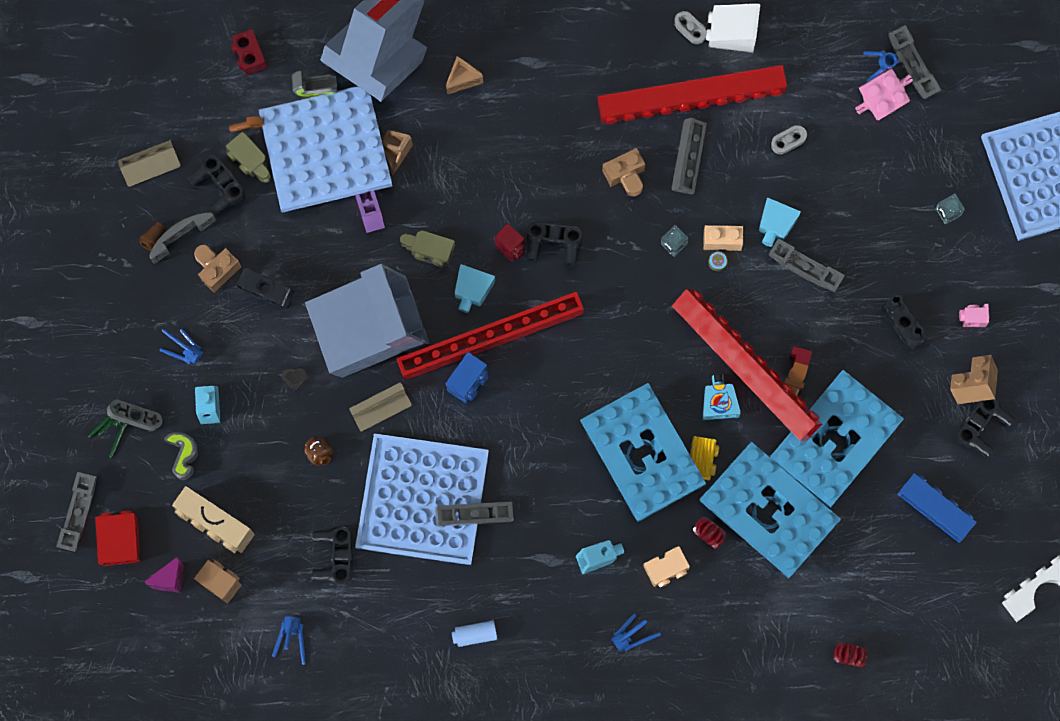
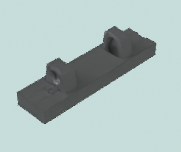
[435,502,514,527]

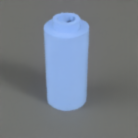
[452,620,497,647]

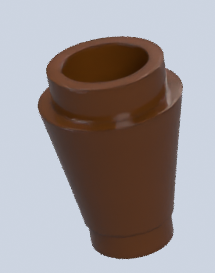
[139,222,165,251]

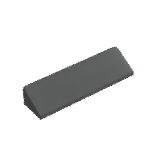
[672,117,707,194]

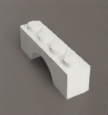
[1002,555,1060,622]

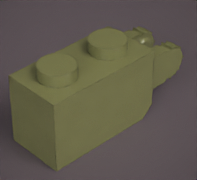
[226,132,271,183]
[400,231,455,267]

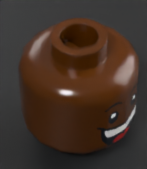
[304,437,333,465]

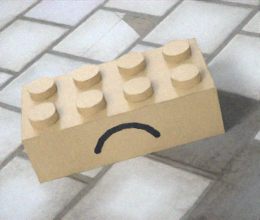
[172,486,255,554]

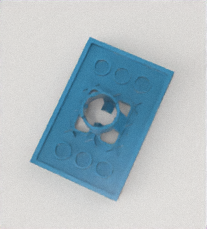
[770,370,904,508]
[580,383,706,522]
[700,442,841,578]

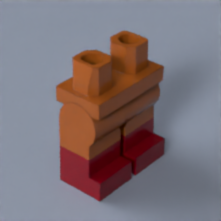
[784,346,812,397]

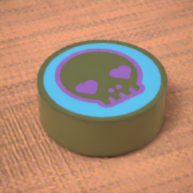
[708,251,728,271]

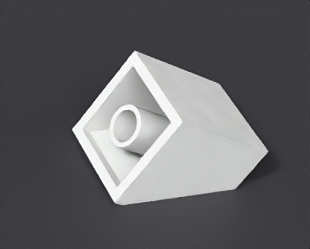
[706,4,760,52]

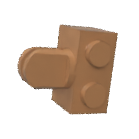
[602,148,645,196]
[194,245,241,293]

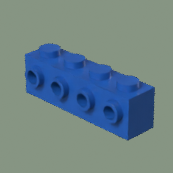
[897,473,976,543]

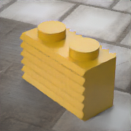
[690,436,719,480]

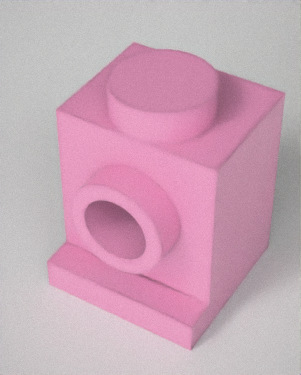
[959,304,989,327]

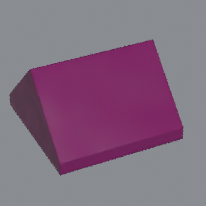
[145,557,185,593]

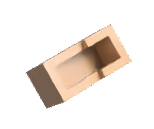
[703,225,743,251]
[644,546,690,587]

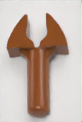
[229,116,264,133]

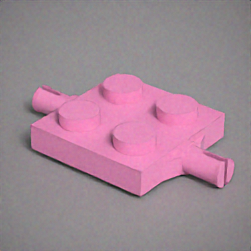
[855,68,913,120]

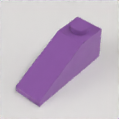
[355,191,385,233]

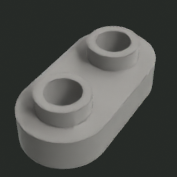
[675,12,707,44]
[771,125,807,154]

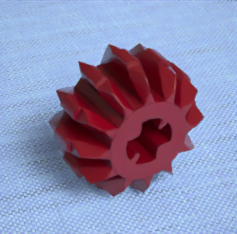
[693,517,727,548]
[834,642,868,668]

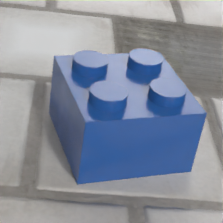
[446,352,489,404]

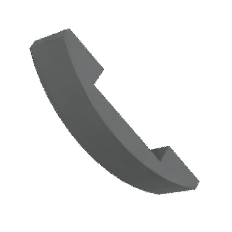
[888,25,941,99]
[149,213,216,264]
[769,238,845,292]
[56,472,97,552]

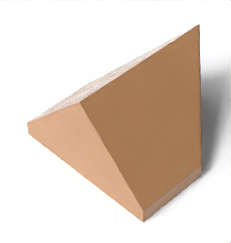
[446,56,483,94]
[381,130,413,175]

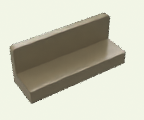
[118,140,181,186]
[349,382,412,432]

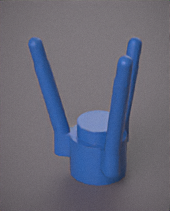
[863,50,899,82]
[160,329,203,364]
[611,614,661,651]
[272,616,306,665]

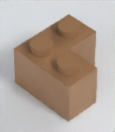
[950,355,998,404]
[194,560,242,604]

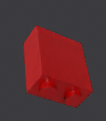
[95,511,141,566]

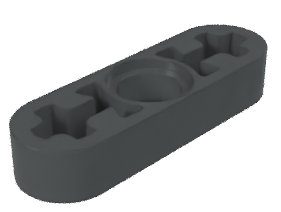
[107,400,162,431]

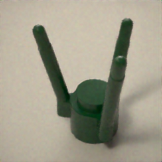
[88,408,128,458]

